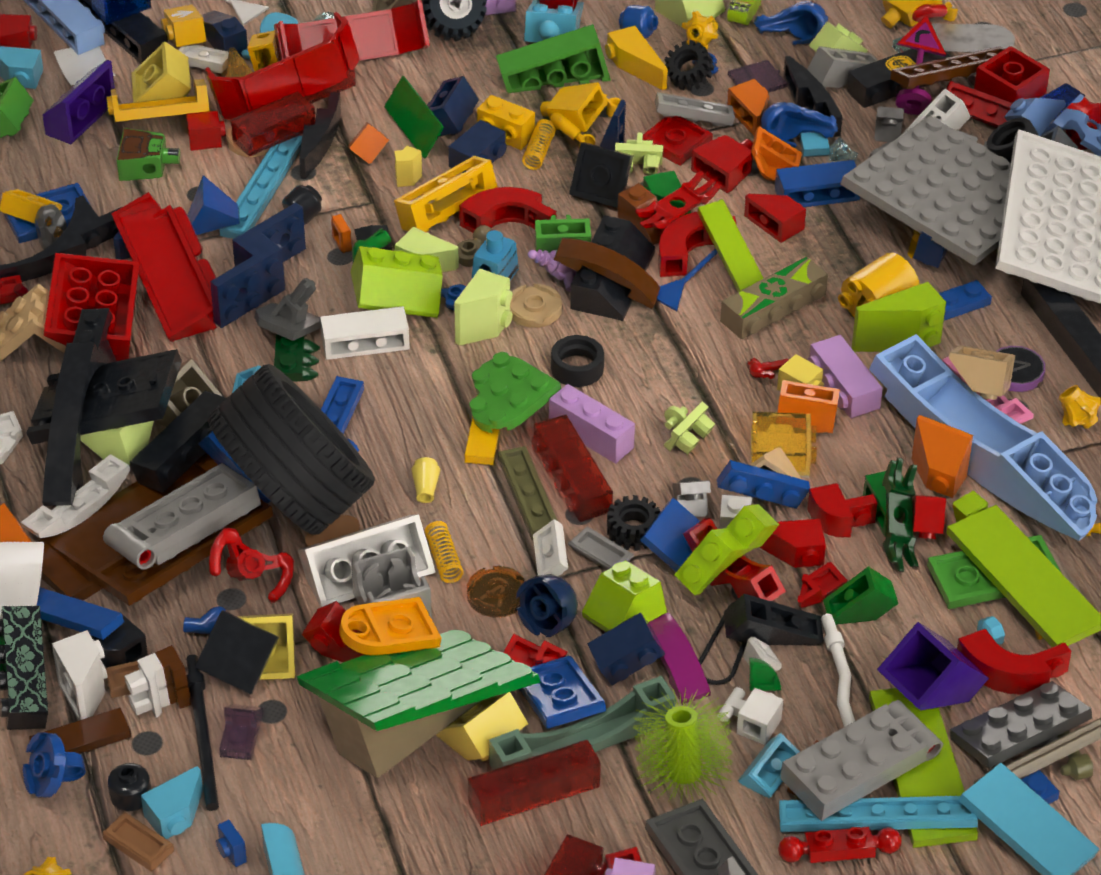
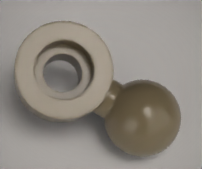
[457,225,492,267]

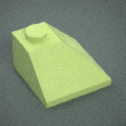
[80,421,154,465]

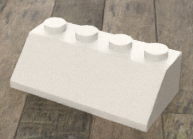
[298,514,436,607]

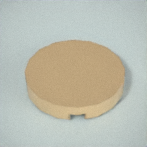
[510,284,562,328]

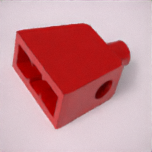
[691,135,753,194]

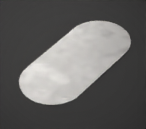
[932,24,1015,52]

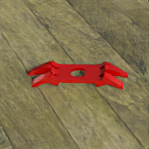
[635,170,721,229]

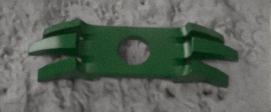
[882,458,918,572]

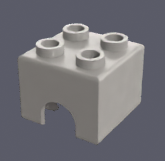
[351,546,432,619]

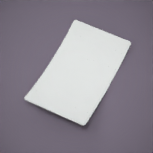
[54,46,116,85]
[0,542,44,617]

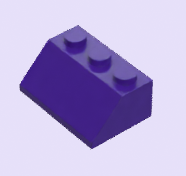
[42,60,115,145]

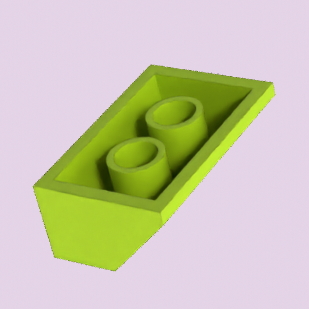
[350,246,443,318]

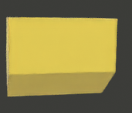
[395,146,422,187]

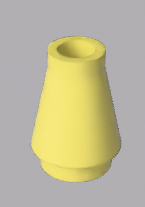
[411,457,441,503]

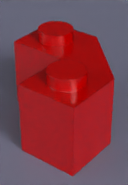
[301,601,365,663]

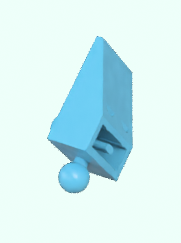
[524,0,584,42]

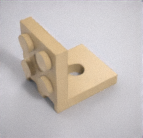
[0,284,66,362]

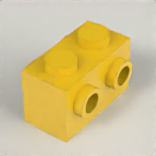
[477,95,535,150]

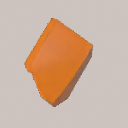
[751,126,802,182]

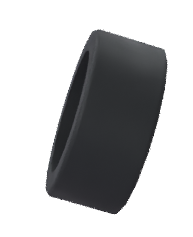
[986,118,1039,163]
[551,335,605,387]

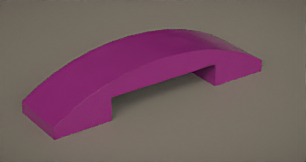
[649,611,711,705]

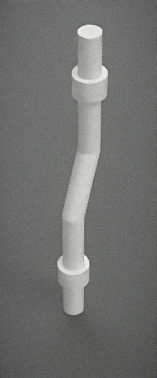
[821,614,855,727]

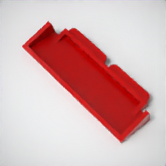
[111,192,217,342]

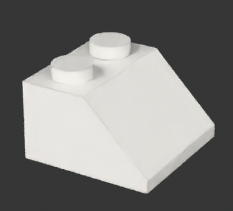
[52,630,108,721]

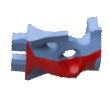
[1041,93,1101,157]

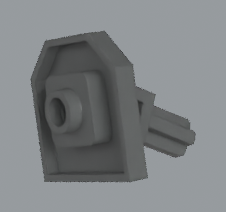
[254,278,321,341]

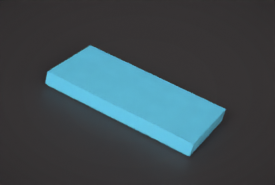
[958,763,1100,875]

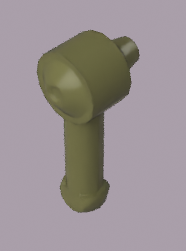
[1057,730,1093,780]

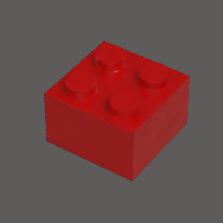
[974,46,1050,103]

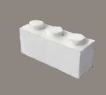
[320,306,410,360]

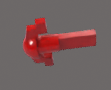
[747,358,788,379]

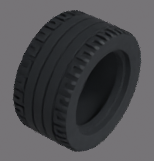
[208,364,375,535]

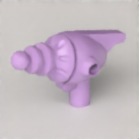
[528,250,577,292]

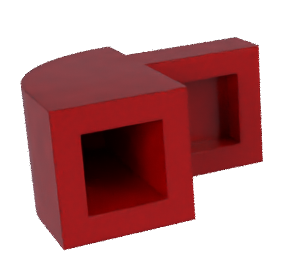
[807,483,878,538]

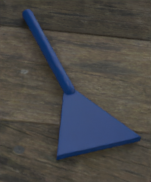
[656,249,718,311]

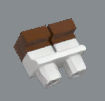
[124,645,191,718]

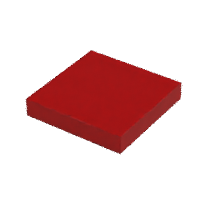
[643,116,713,166]

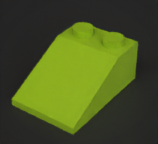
[851,282,946,352]

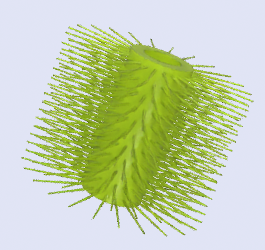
[633,688,732,802]

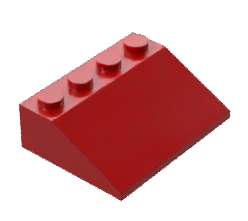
[44,253,139,361]

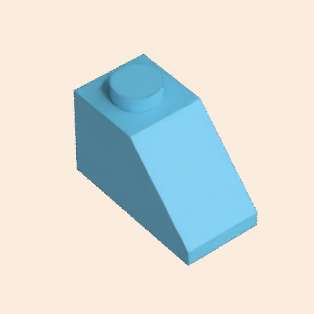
[0,46,43,89]
[141,766,203,839]

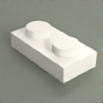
[179,44,232,73]
[533,519,568,576]

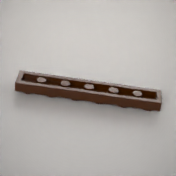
[890,46,1005,89]

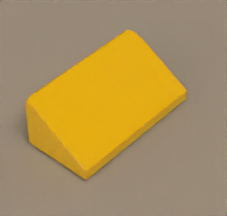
[0,189,63,225]

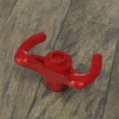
[209,528,294,603]

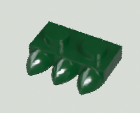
[274,334,320,382]

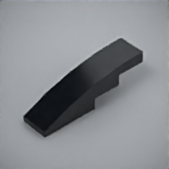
[783,56,843,138]
[299,92,341,179]

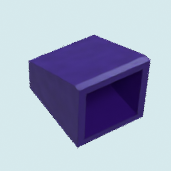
[877,622,989,710]

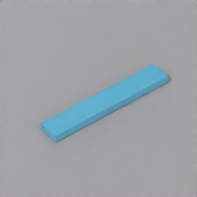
[219,131,302,239]
[779,796,978,832]

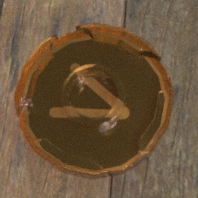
[467,565,524,618]

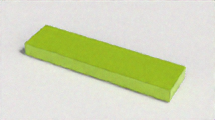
[697,199,764,292]

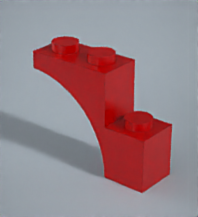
[683,518,786,601]

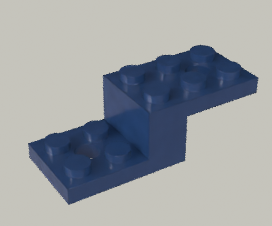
[210,203,306,328]

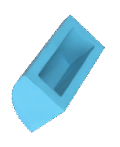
[261,823,305,875]

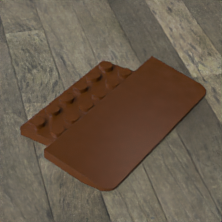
[37,453,274,606]

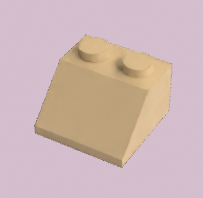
[949,345,1015,400]

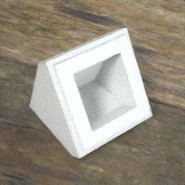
[743,636,782,671]

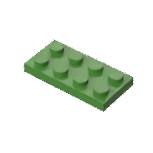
[927,535,1061,609]

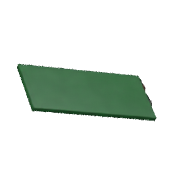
[384,76,444,159]

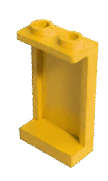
[106,79,210,122]

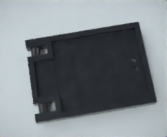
[26,349,182,445]

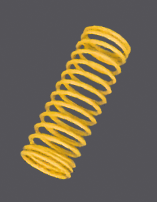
[522,119,556,170]
[425,521,464,583]

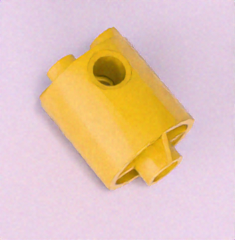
[838,252,919,318]

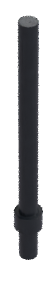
[186,654,219,811]

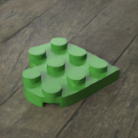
[469,352,562,433]

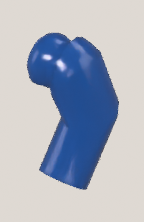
[183,606,227,635]

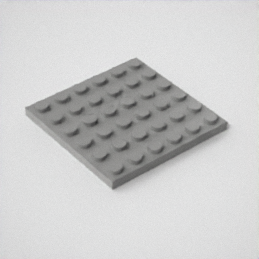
[840,116,1011,266]

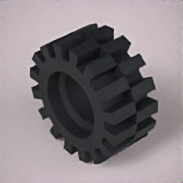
[664,40,714,91]
[607,495,660,551]

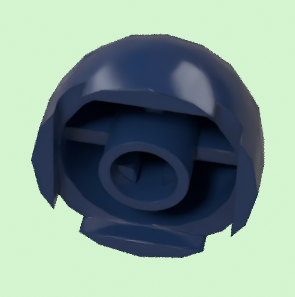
[516,574,578,637]

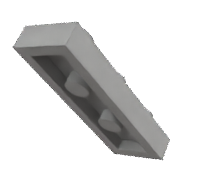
[655,92,735,126]

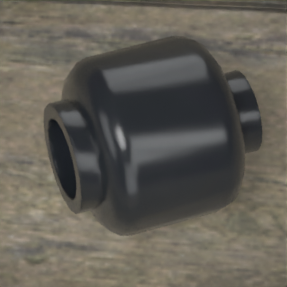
[282,185,322,225]
[108,763,151,811]

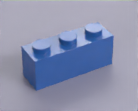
[775,160,860,207]

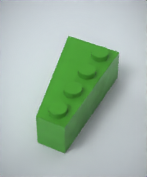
[496,24,611,93]

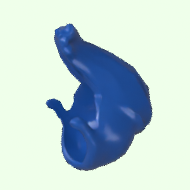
[754,1,828,45]
[761,102,838,148]

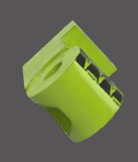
[727,0,761,26]

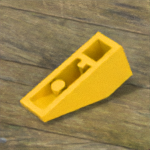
[605,26,668,90]

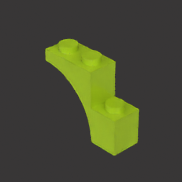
[674,504,780,596]

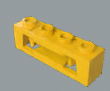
[394,156,498,232]

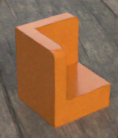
[348,122,389,164]

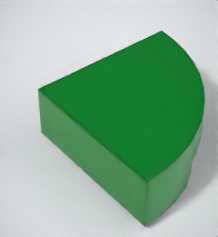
[749,658,781,691]

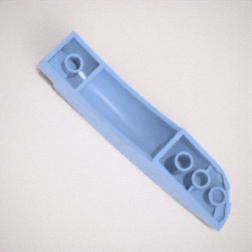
[869,334,1097,541]

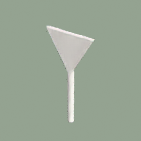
[224,0,269,26]

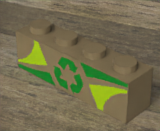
[720,256,828,340]

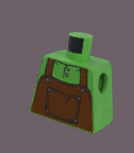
[117,128,180,181]

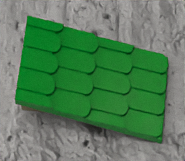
[296,630,541,778]

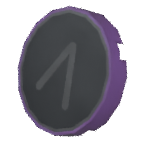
[996,346,1045,392]

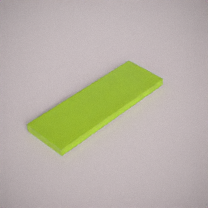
[946,505,1101,647]
[869,688,978,848]

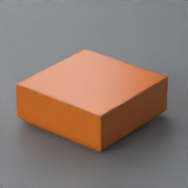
[331,214,352,253]

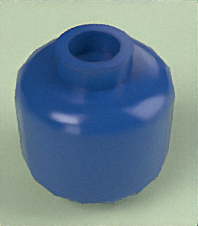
[619,5,658,38]

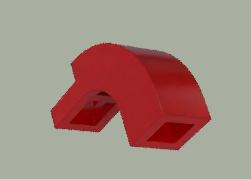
[459,187,556,233]
[658,212,737,277]
[957,629,1072,695]

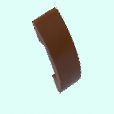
[553,238,661,309]

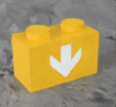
[161,4,207,47]

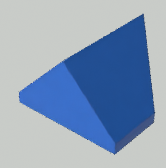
[187,175,240,235]

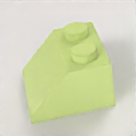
[454,269,513,345]

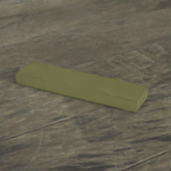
[498,446,557,540]

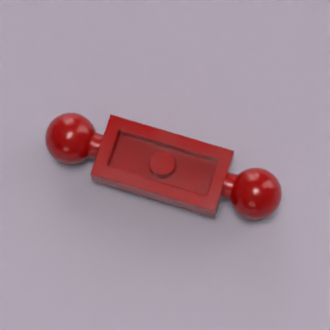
[778,827,902,863]

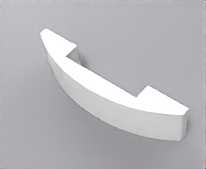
[20,454,130,538]

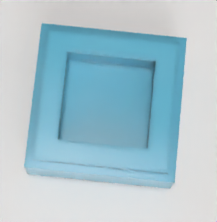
[800,132,830,157]

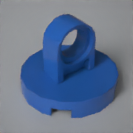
[23,732,86,798]

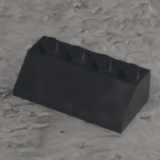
[570,215,655,321]

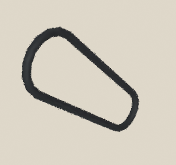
[698,601,746,685]

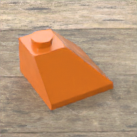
[911,415,973,498]

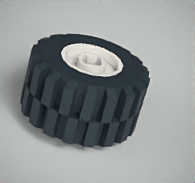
[422,0,487,41]

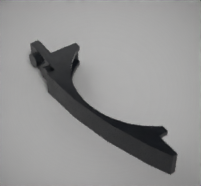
[0,195,123,282]
[42,308,116,506]

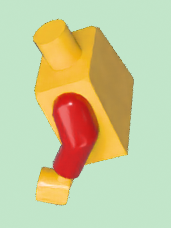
[881,0,958,28]

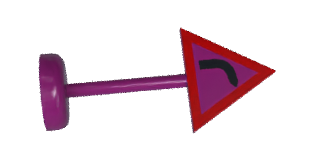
[895,15,947,115]

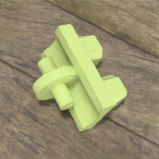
[615,132,663,175]
[664,401,715,455]

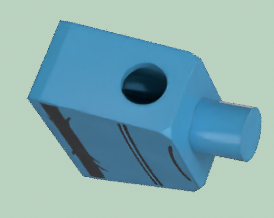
[472,230,519,281]

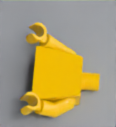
[540,82,621,148]

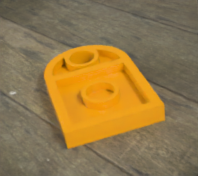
[339,597,442,656]

